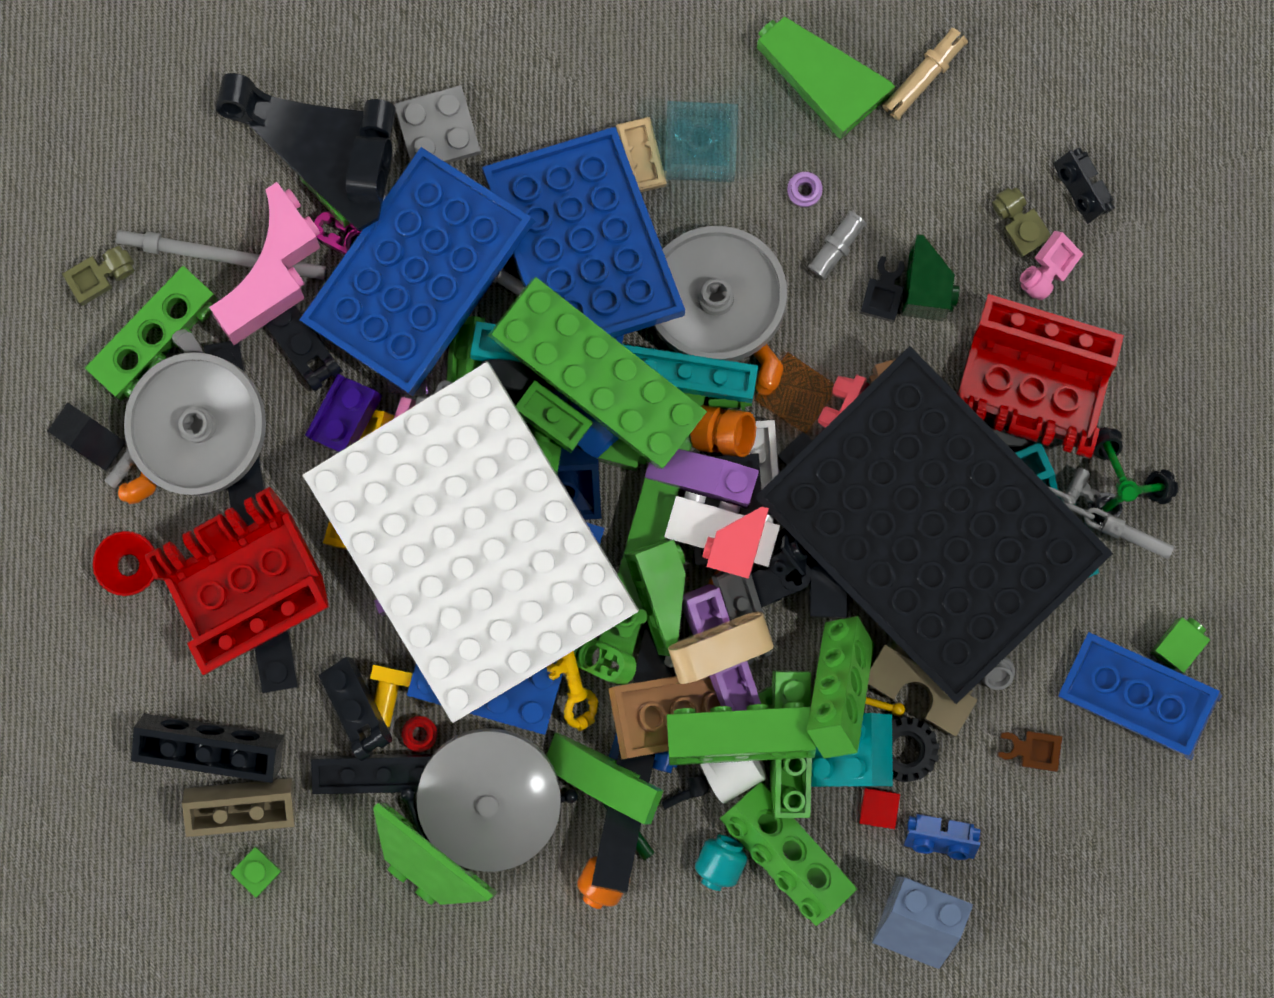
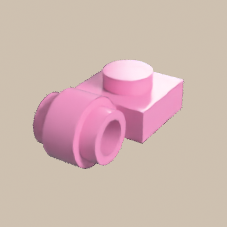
[1020,231,1083,300]

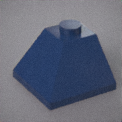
[558,447,602,520]

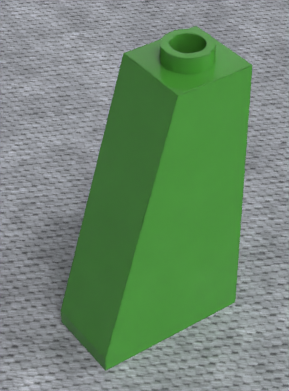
[757,16,895,140]

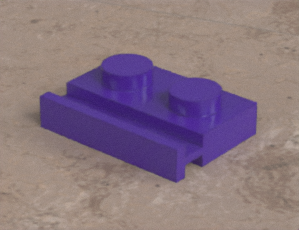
[305,374,383,453]

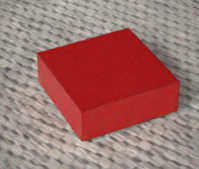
[859,788,900,829]

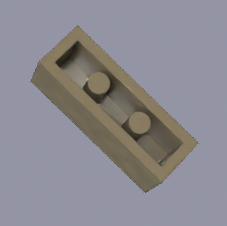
[182,778,296,837]

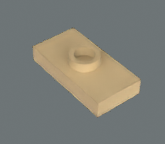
[616,117,667,192]

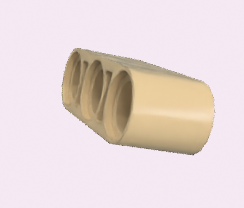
[668,612,774,684]

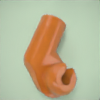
[753,344,784,395]
[118,472,157,504]

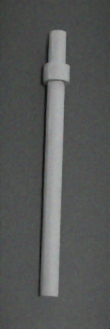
[116,230,327,280]

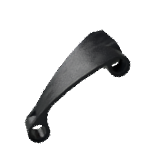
[216,73,396,231]

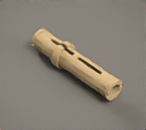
[882,28,968,120]

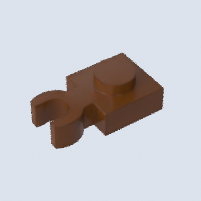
[997,731,1063,772]

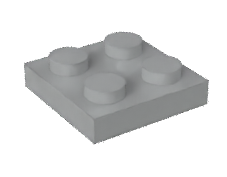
[394,85,481,163]

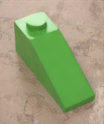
[624,539,686,656]

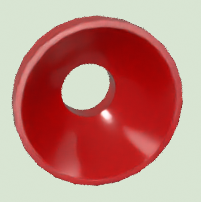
[93,531,155,596]

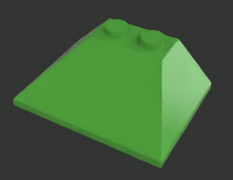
[373,803,497,905]

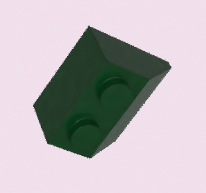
[901,234,959,321]

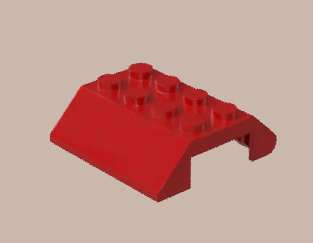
[957,294,1124,459]
[145,487,329,675]

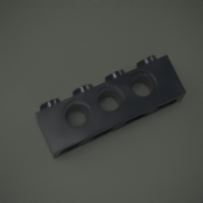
[131,713,284,783]

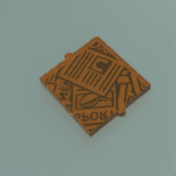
[755,352,834,433]

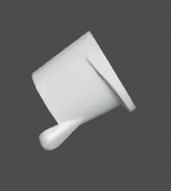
[700,760,767,804]

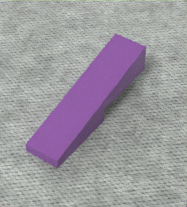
[682,584,761,711]

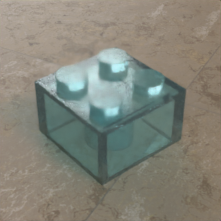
[664,101,738,182]

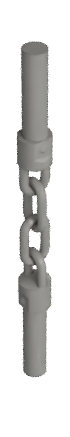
[1048,486,1174,559]

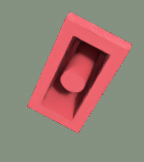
[702,507,769,579]

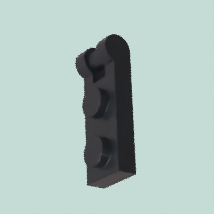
[266,305,343,392]
[318,657,392,761]

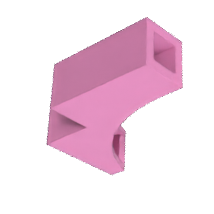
[209,182,320,345]

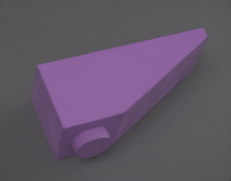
[645,449,759,509]

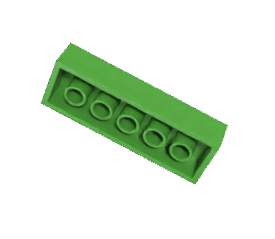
[488,277,707,469]

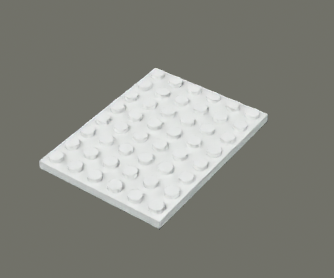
[303,362,639,723]

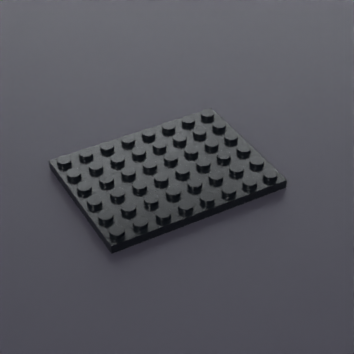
[755,346,1113,704]

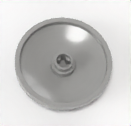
[653,226,787,362]
[124,352,266,496]
[417,728,561,872]

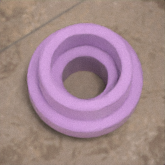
[787,172,822,207]

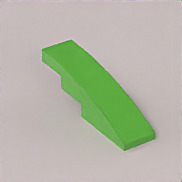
[546,733,664,825]

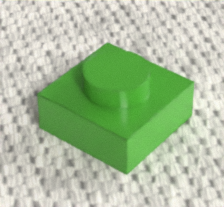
[231,847,282,898]

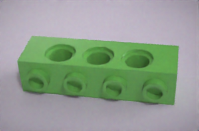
[85,266,218,401]
[807,616,874,759]
[719,782,857,926]

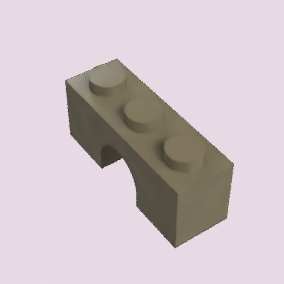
[868,643,978,738]

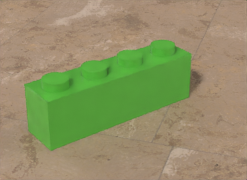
[667,702,816,765]

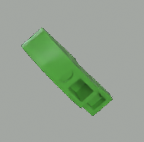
[769,671,812,818]

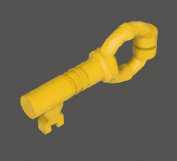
[547,651,598,731]

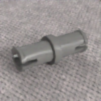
[807,210,867,280]

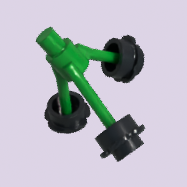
[1088,427,1179,526]

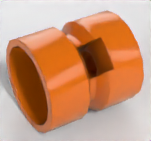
[690,405,756,457]

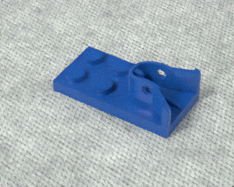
[1058,632,1222,761]

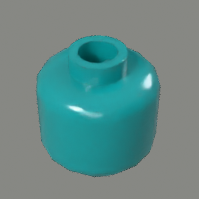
[695,834,747,891]

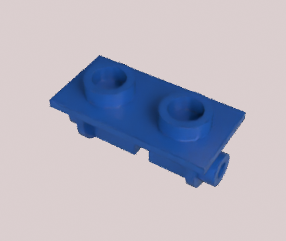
[904,814,980,860]

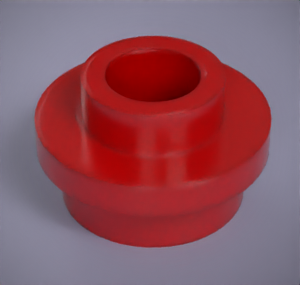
[402,716,438,752]

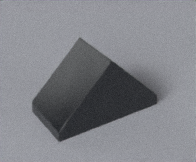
[48,402,126,471]

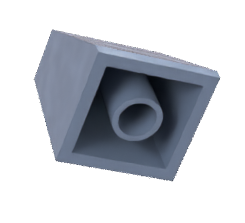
[871,876,974,969]

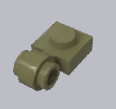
[992,187,1051,258]
[62,246,135,306]

